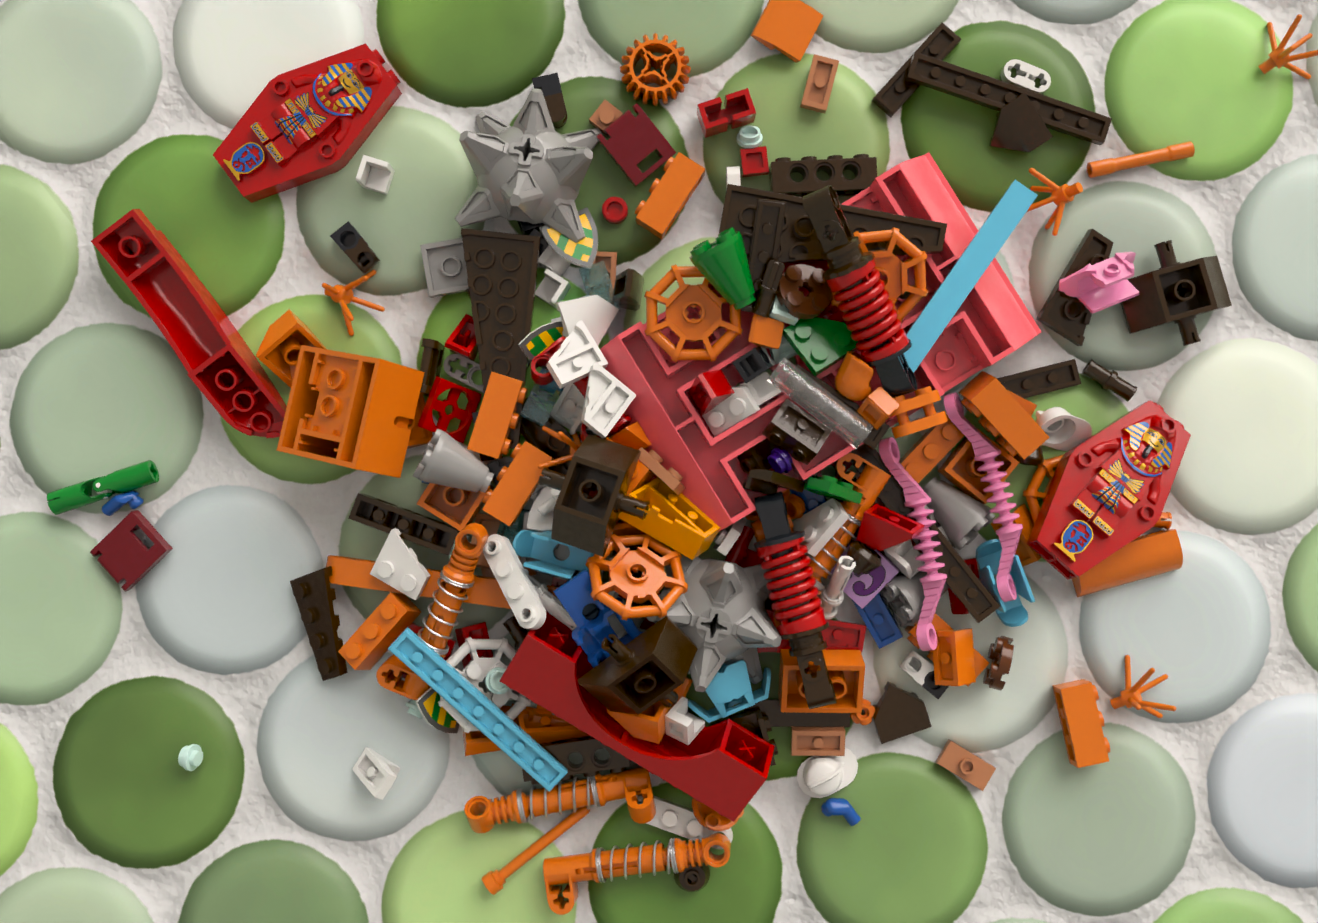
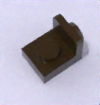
[737,438,781,474]

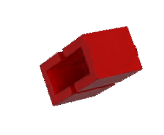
[697,88,756,138]

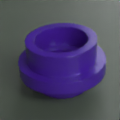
[767,448,792,474]

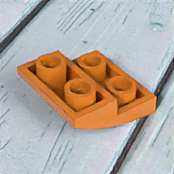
[751,0,824,63]

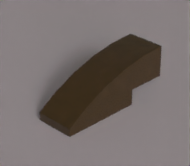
[612,268,644,311]

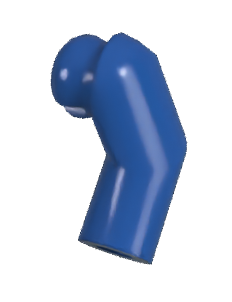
[102,491,144,516]
[821,798,861,826]

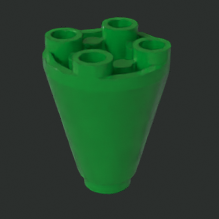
[689,227,756,310]

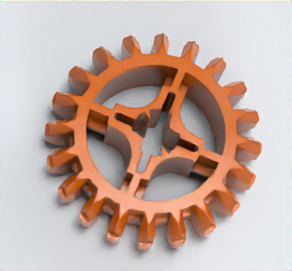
[620,33,691,106]

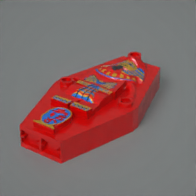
[213,43,402,203]
[1027,400,1191,580]

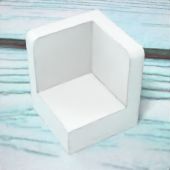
[356,155,395,195]
[535,268,571,309]
[739,372,782,407]
[884,540,925,579]
[665,696,705,745]

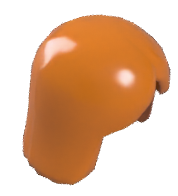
[835,351,874,401]

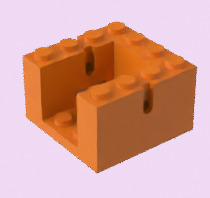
[276,345,425,478]

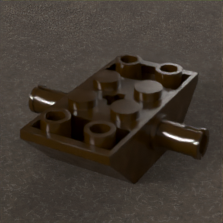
[1121,240,1232,346]
[539,434,650,557]
[577,616,698,715]

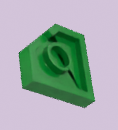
[783,317,858,376]
[804,475,863,504]

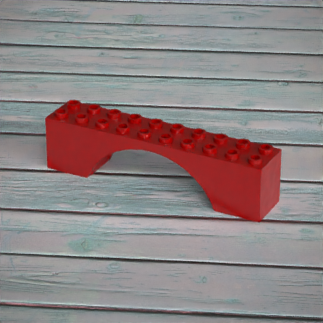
[499,611,775,822]

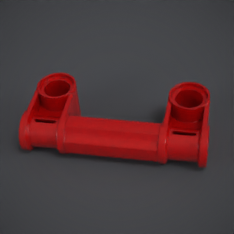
[531,336,632,442]

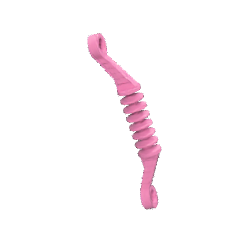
[944,392,1023,602]
[879,437,947,651]

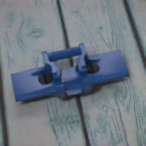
[553,569,643,668]

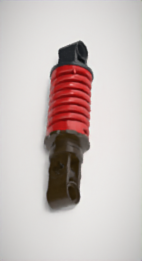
[802,185,917,398]
[754,491,837,709]

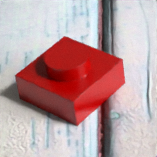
[740,146,769,177]

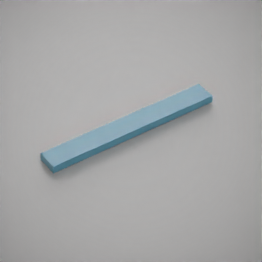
[904,180,1038,373]
[388,627,568,792]

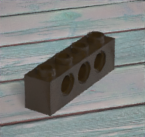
[769,154,877,197]
[348,493,460,555]
[522,736,631,785]

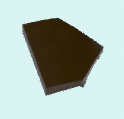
[989,93,1053,152]
[742,469,805,495]
[872,682,931,744]

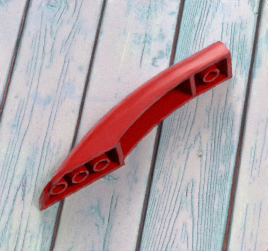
[91,209,287,438]

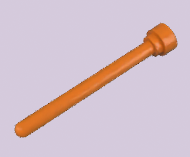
[482,806,590,895]

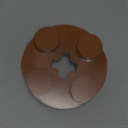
[776,264,832,319]
[983,636,1014,691]

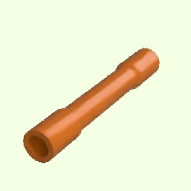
[1087,141,1195,178]

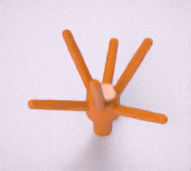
[1258,14,1318,79]
[1027,168,1083,236]
[322,270,385,336]
[538,426,582,469]
[1110,655,1176,718]

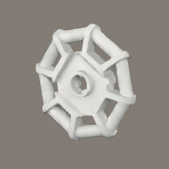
[438,637,532,733]

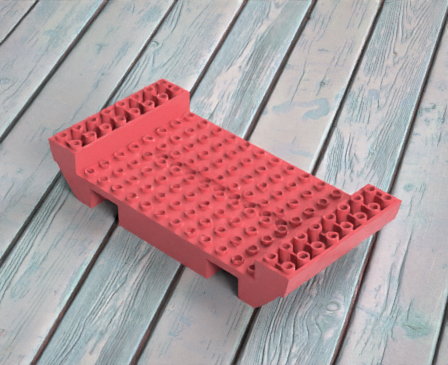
[600,152,1042,531]

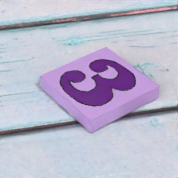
[828,537,900,609]

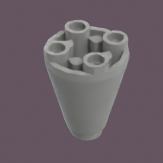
[413,428,494,493]
[922,477,996,550]
[879,571,949,627]

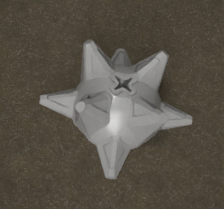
[455,88,603,243]
[647,545,782,692]

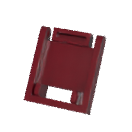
[596,103,676,187]
[90,510,173,592]

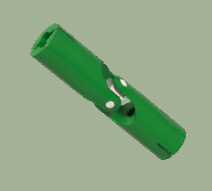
[47,460,159,515]

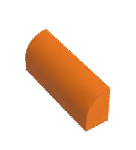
[1072,529,1183,597]

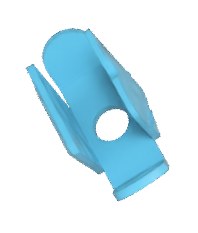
[512,530,594,579]
[975,539,1035,627]
[688,660,771,723]

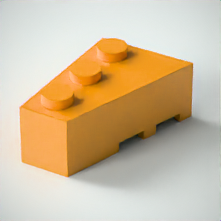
[618,478,720,560]

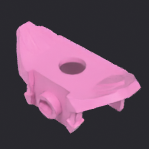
[1059,252,1139,314]

